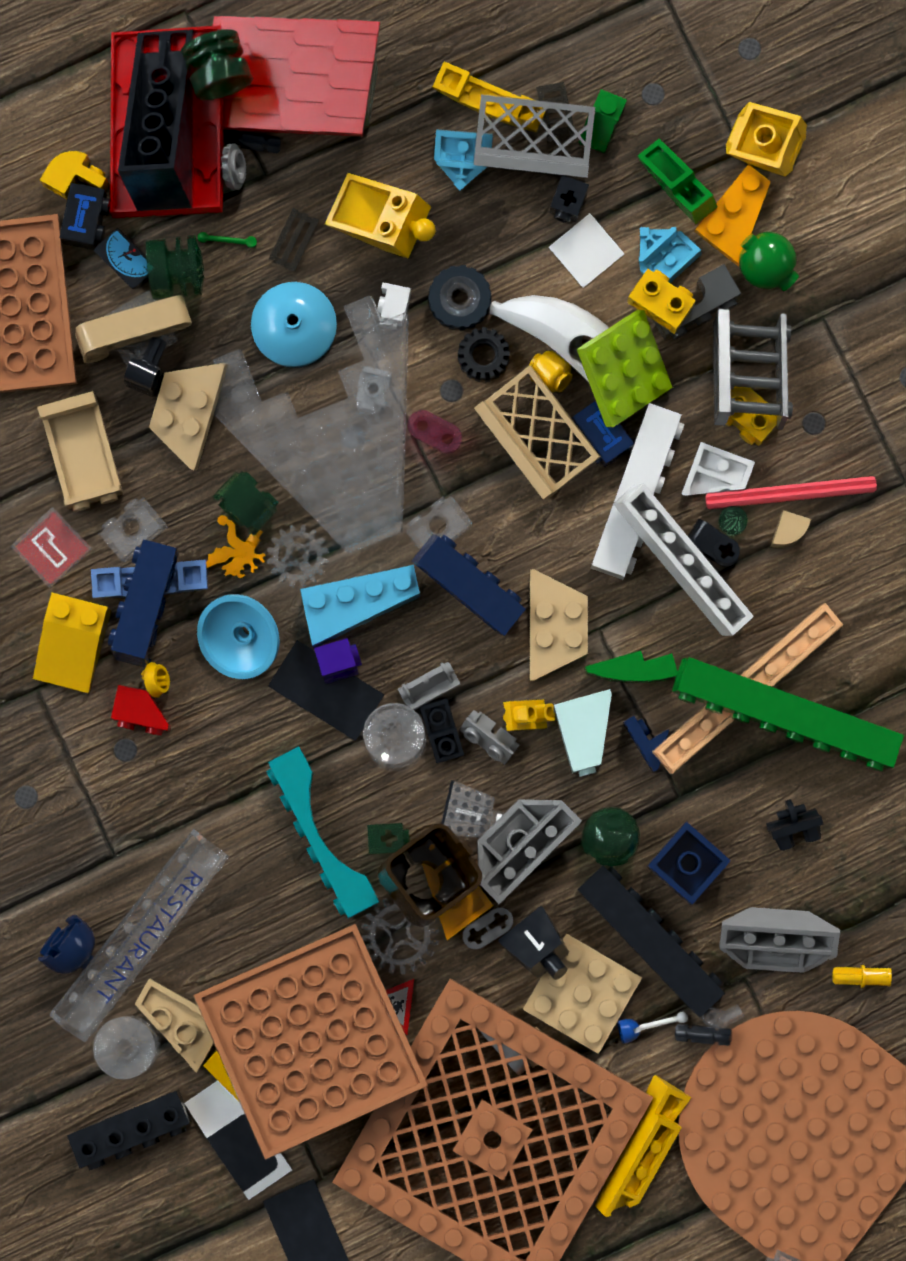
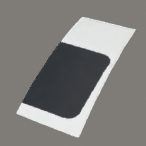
[185,1080,292,1200]

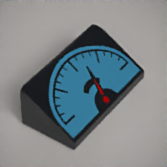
[94,228,158,290]

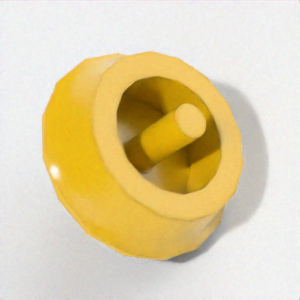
[141,662,170,698]

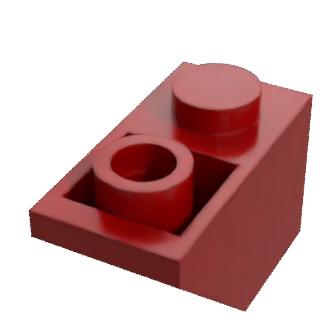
[111,685,171,736]

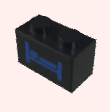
[59,183,111,250]

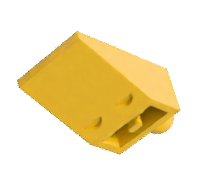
[325,173,436,258]

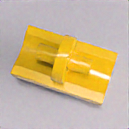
[503,699,555,731]

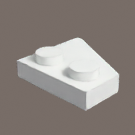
[682,442,755,496]

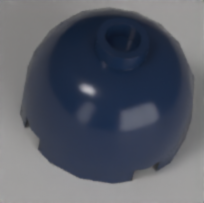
[38,915,95,974]

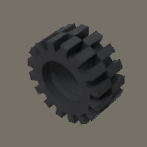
[458,327,510,382]

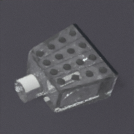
[441,780,504,838]

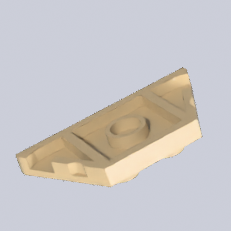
[149,363,228,470]
[530,569,588,681]

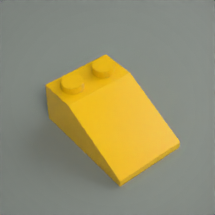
[33,592,112,693]

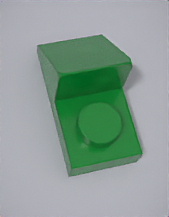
[578,89,627,154]

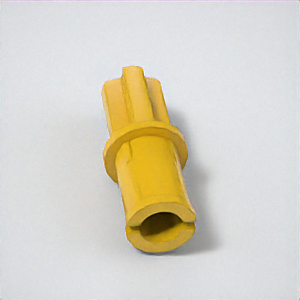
[832,965,892,988]

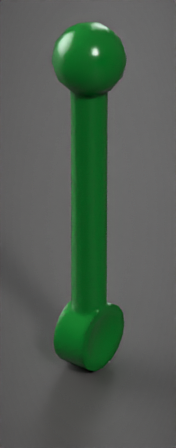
[197,232,257,248]

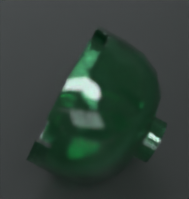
[581,806,640,867]

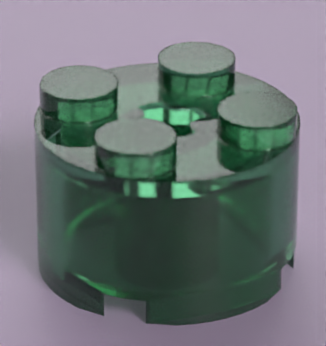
[212,471,279,536]

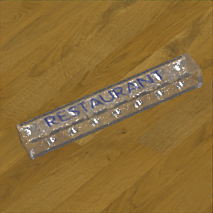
[49,829,229,1042]

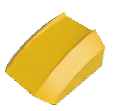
[726,102,807,177]

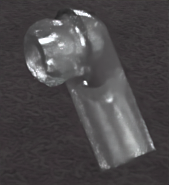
[702,1004,744,1029]

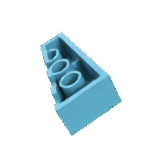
[300,565,420,648]

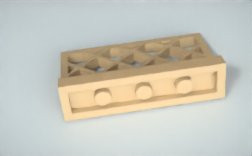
[474,365,600,500]

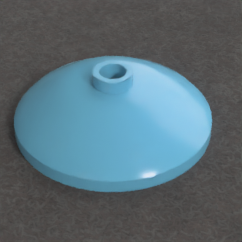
[251,282,337,367]
[197,594,280,679]

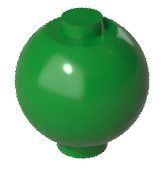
[739,232,799,292]

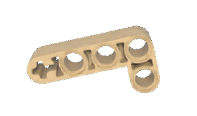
[75,295,192,363]

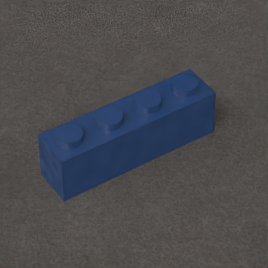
[411,534,526,636]

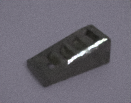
[536,82,575,143]

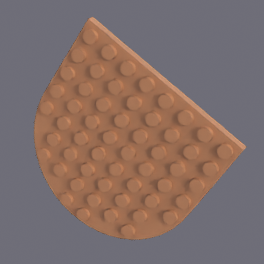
[678,1010,906,1261]

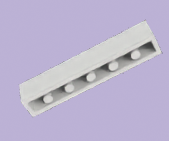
[591,403,684,580]
[613,483,754,636]

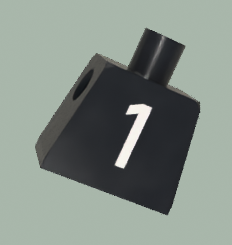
[498,906,569,980]

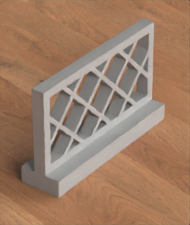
[474,94,595,178]

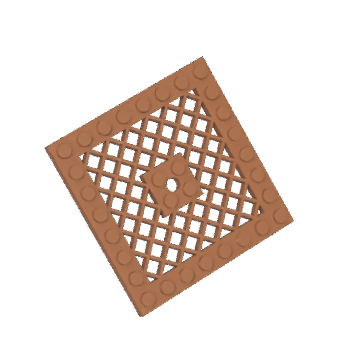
[332,978,653,1261]

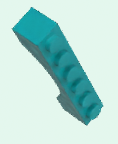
[266,746,380,918]

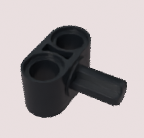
[124,337,167,397]

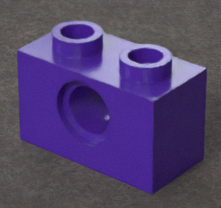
[314,638,362,684]

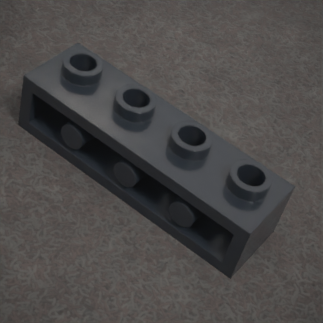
[67,1089,192,1171]

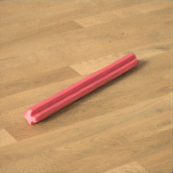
[705,476,877,509]

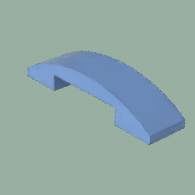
[91,560,208,598]

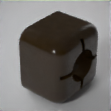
[378,824,482,927]

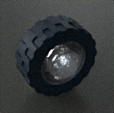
[428,265,492,331]

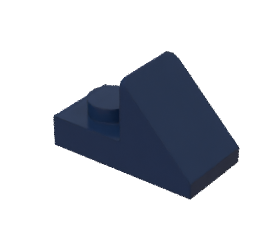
[623,716,669,773]

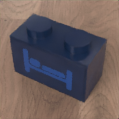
[572,401,634,467]

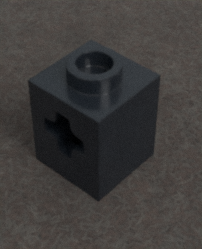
[550,175,589,223]

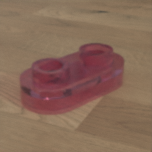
[408,410,462,454]

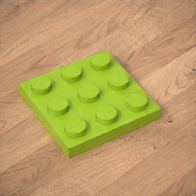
[577,310,673,427]

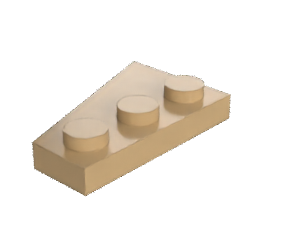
[135,978,214,1073]

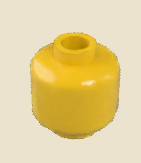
[529,350,572,393]

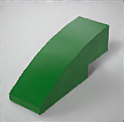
[637,139,718,225]
[584,650,678,683]

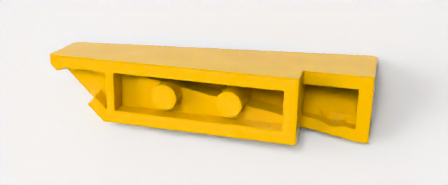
[595,1075,691,1217]

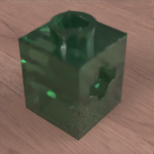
[367,823,410,855]

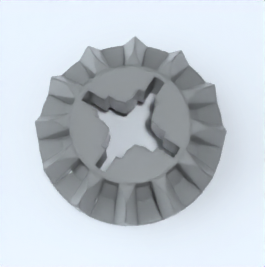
[221,144,246,190]

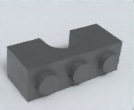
[653,264,741,340]

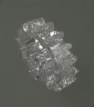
[267,525,329,588]

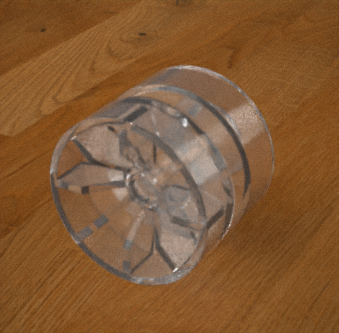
[363,703,426,771]
[93,1015,160,1079]

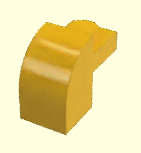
[40,151,109,200]

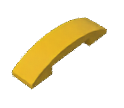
[432,61,546,132]

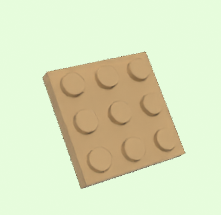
[523,933,642,1054]

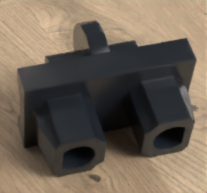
[766,799,824,851]

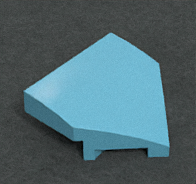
[434,129,493,191]
[639,227,702,283]

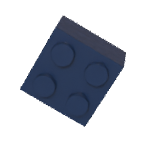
[646,822,731,905]

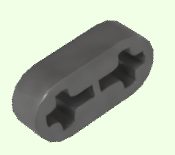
[463,908,513,949]

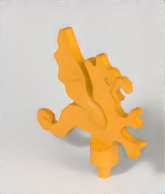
[206,515,266,578]

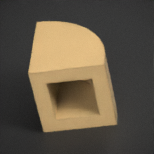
[770,510,811,548]

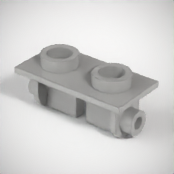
[398,662,461,712]
[459,710,520,765]

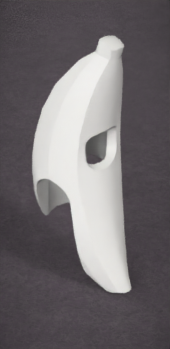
[490,295,609,382]

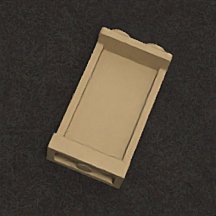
[37,391,123,512]

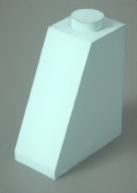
[554,689,612,777]

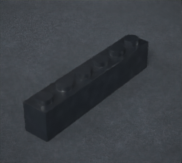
[577,865,725,1018]

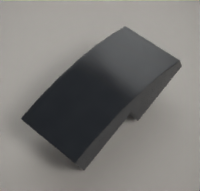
[420,697,464,763]

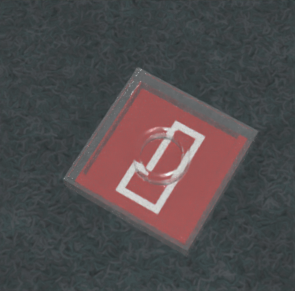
[11,507,93,589]

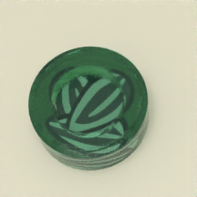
[718,506,748,536]

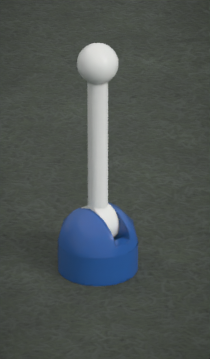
[617,1012,688,1044]

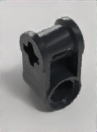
[688,519,740,567]

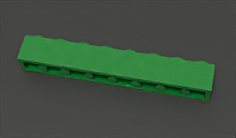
[671,657,904,772]

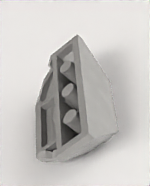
[477,799,582,904]
[719,907,840,973]

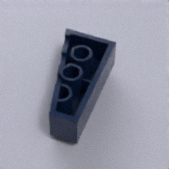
[108,539,179,668]

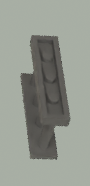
[713,309,793,430]

